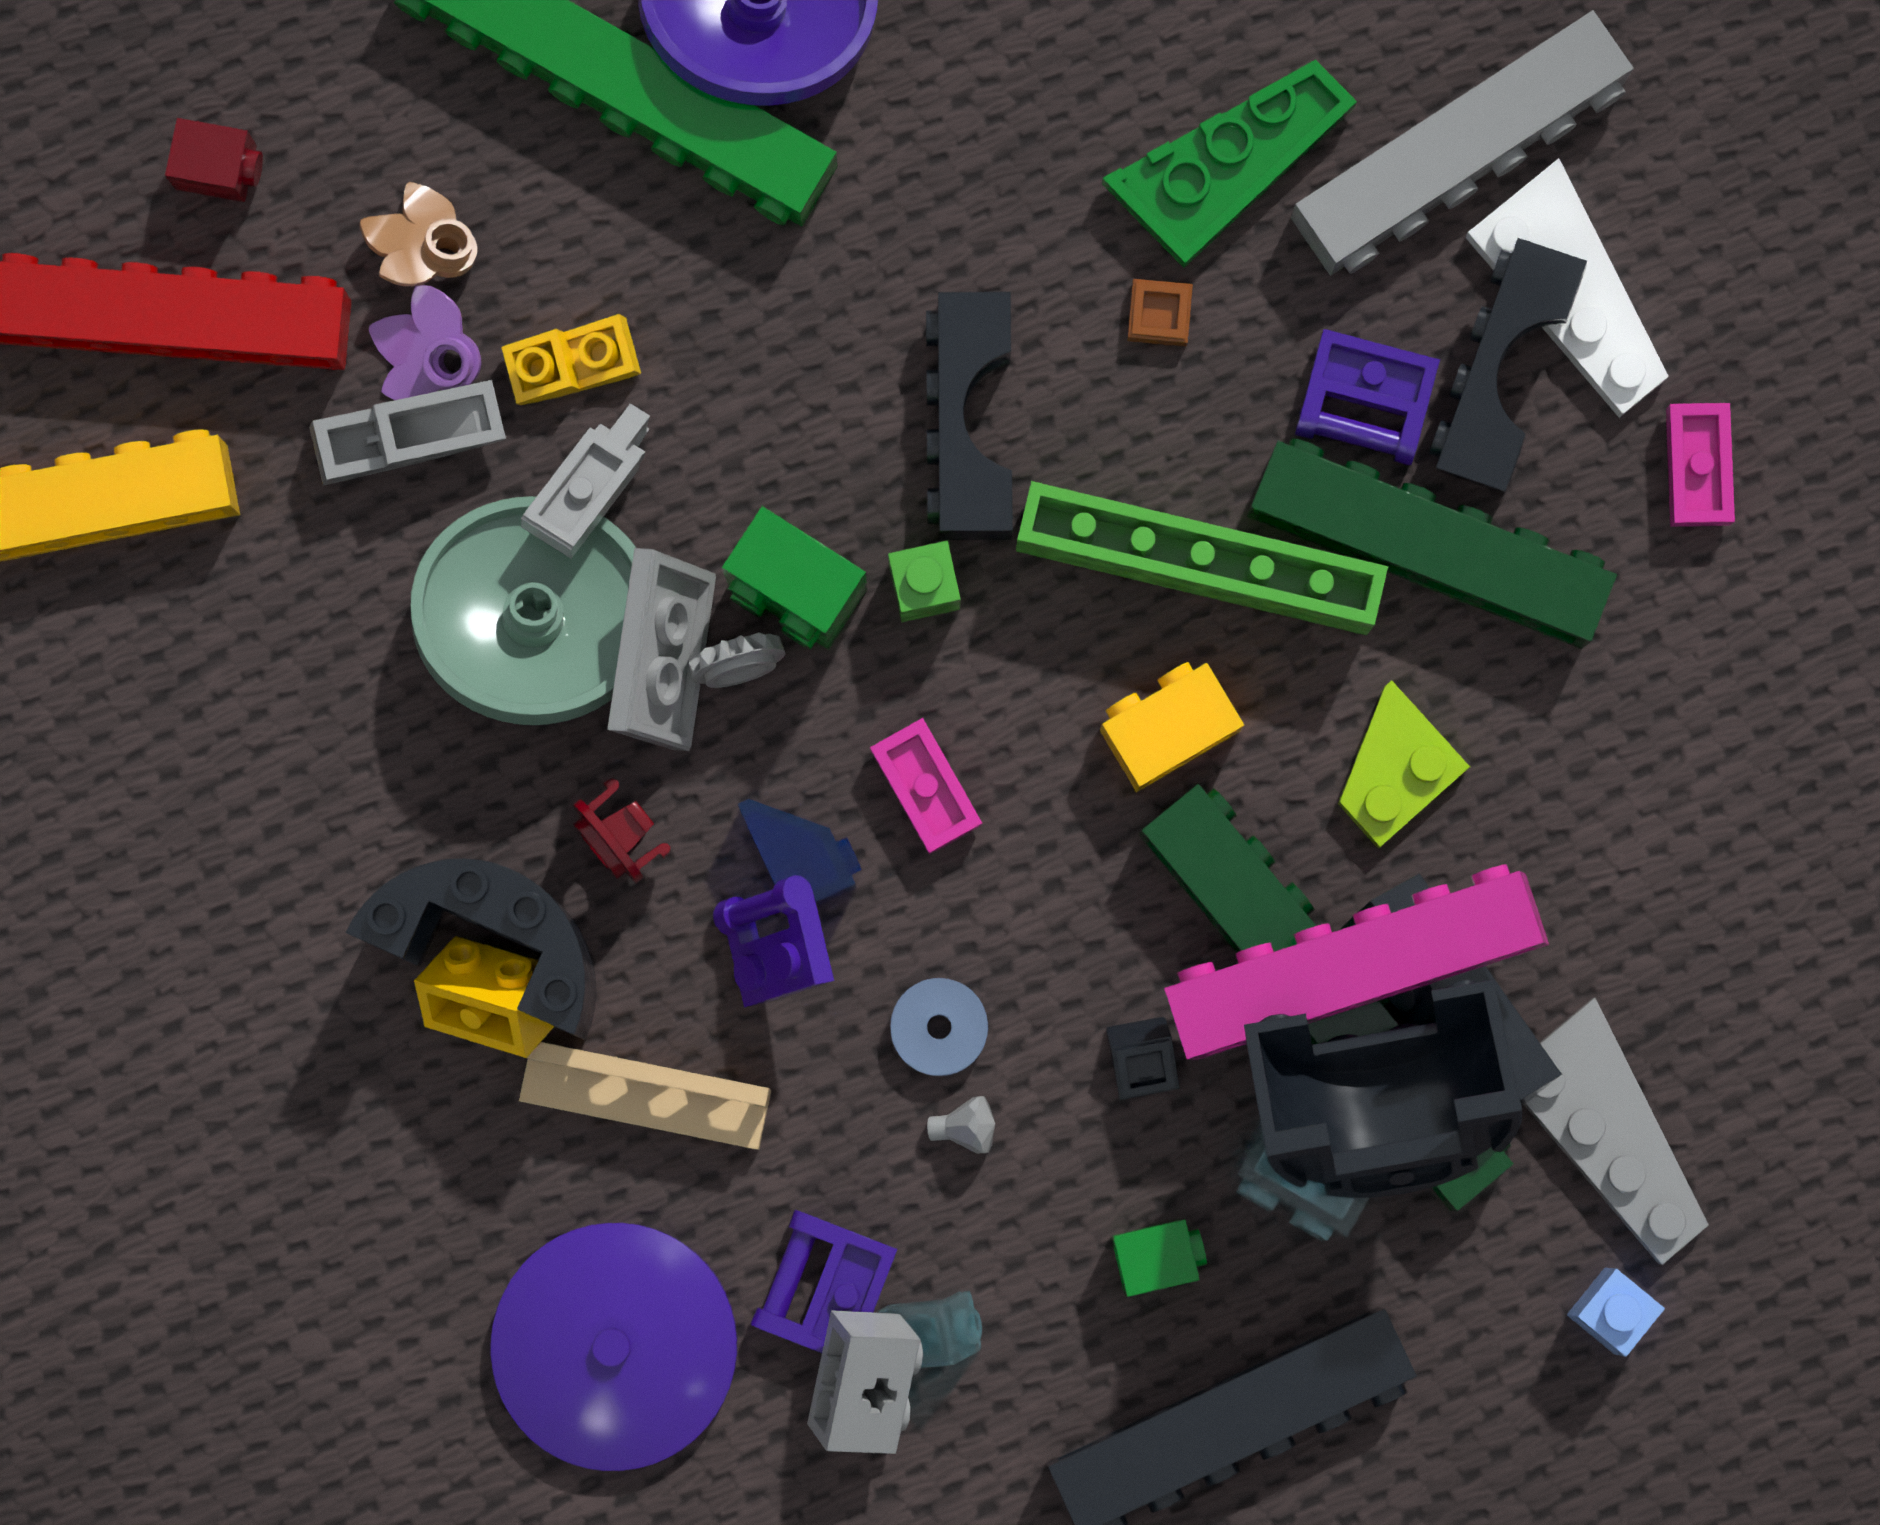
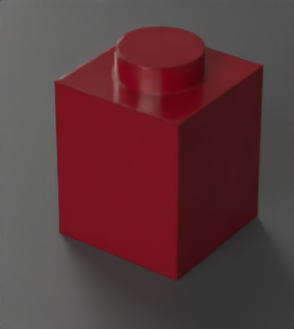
[165,118,263,202]

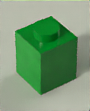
[1111,1219,1207,1297]

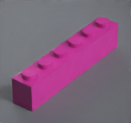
[1164,864,1549,1060]

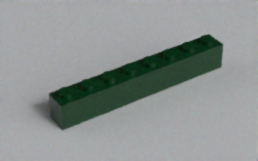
[1139,784,1514,1211]

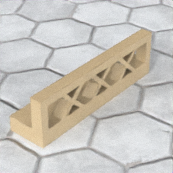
[519,1042,771,1150]

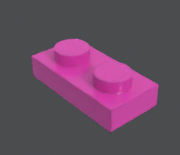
[1666,403,1735,527]
[870,718,982,855]

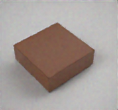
[1127,279,1193,346]

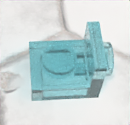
[878,1291,982,1368]

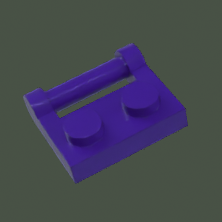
[1295,329,1440,466]
[713,875,834,1007]
[750,1209,897,1353]

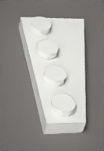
[1465,158,1668,418]

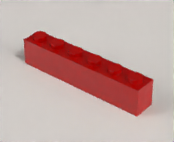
[0,253,352,370]

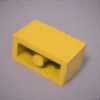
[1100,662,1244,793]

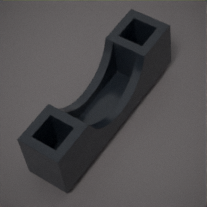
[1429,238,1587,495]
[926,292,1013,540]

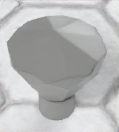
[927,1096,995,1154]

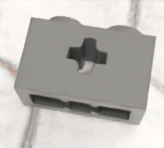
[807,1310,923,1454]

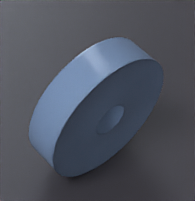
[890,978,988,1076]

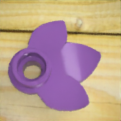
[369,285,481,400]

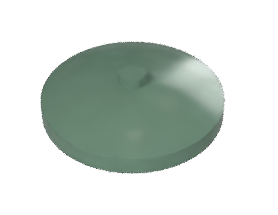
[410,496,636,725]

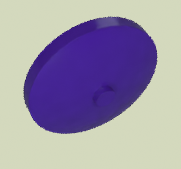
[638,0,878,105]
[491,1223,738,1471]

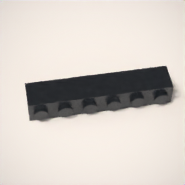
[1046,1307,1417,1525]

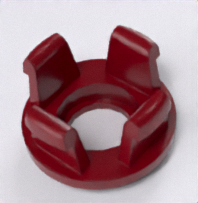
[573,778,671,883]

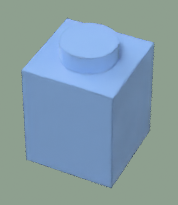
[1567,1268,1665,1357]

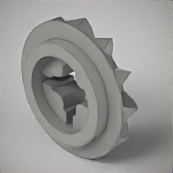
[689,632,786,688]

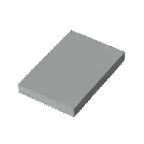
[607,548,716,751]

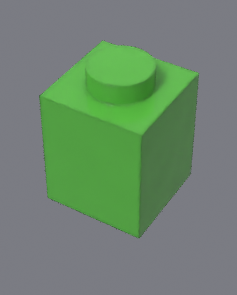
[888,541,961,622]

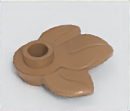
[360,182,477,286]

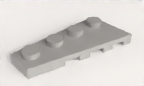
[1523,998,1709,1265]

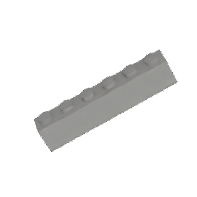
[1290,10,1634,276]

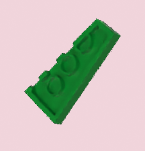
[1101,59,1357,268]

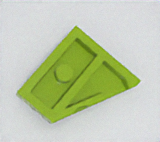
[1338,680,1470,848]

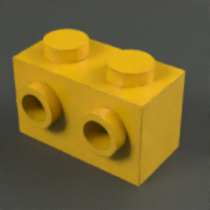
[414,936,554,1058]

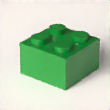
[722,506,867,650]

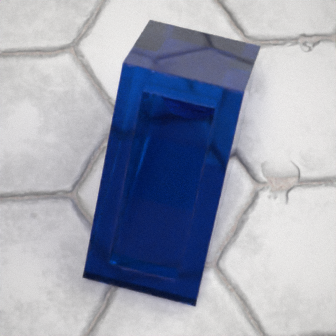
[738,799,862,906]

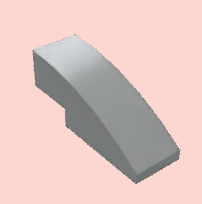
[309,380,506,485]

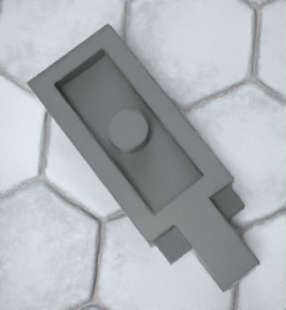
[521,404,650,559]

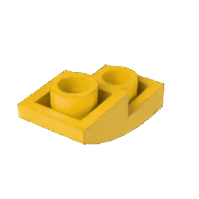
[501,314,641,405]

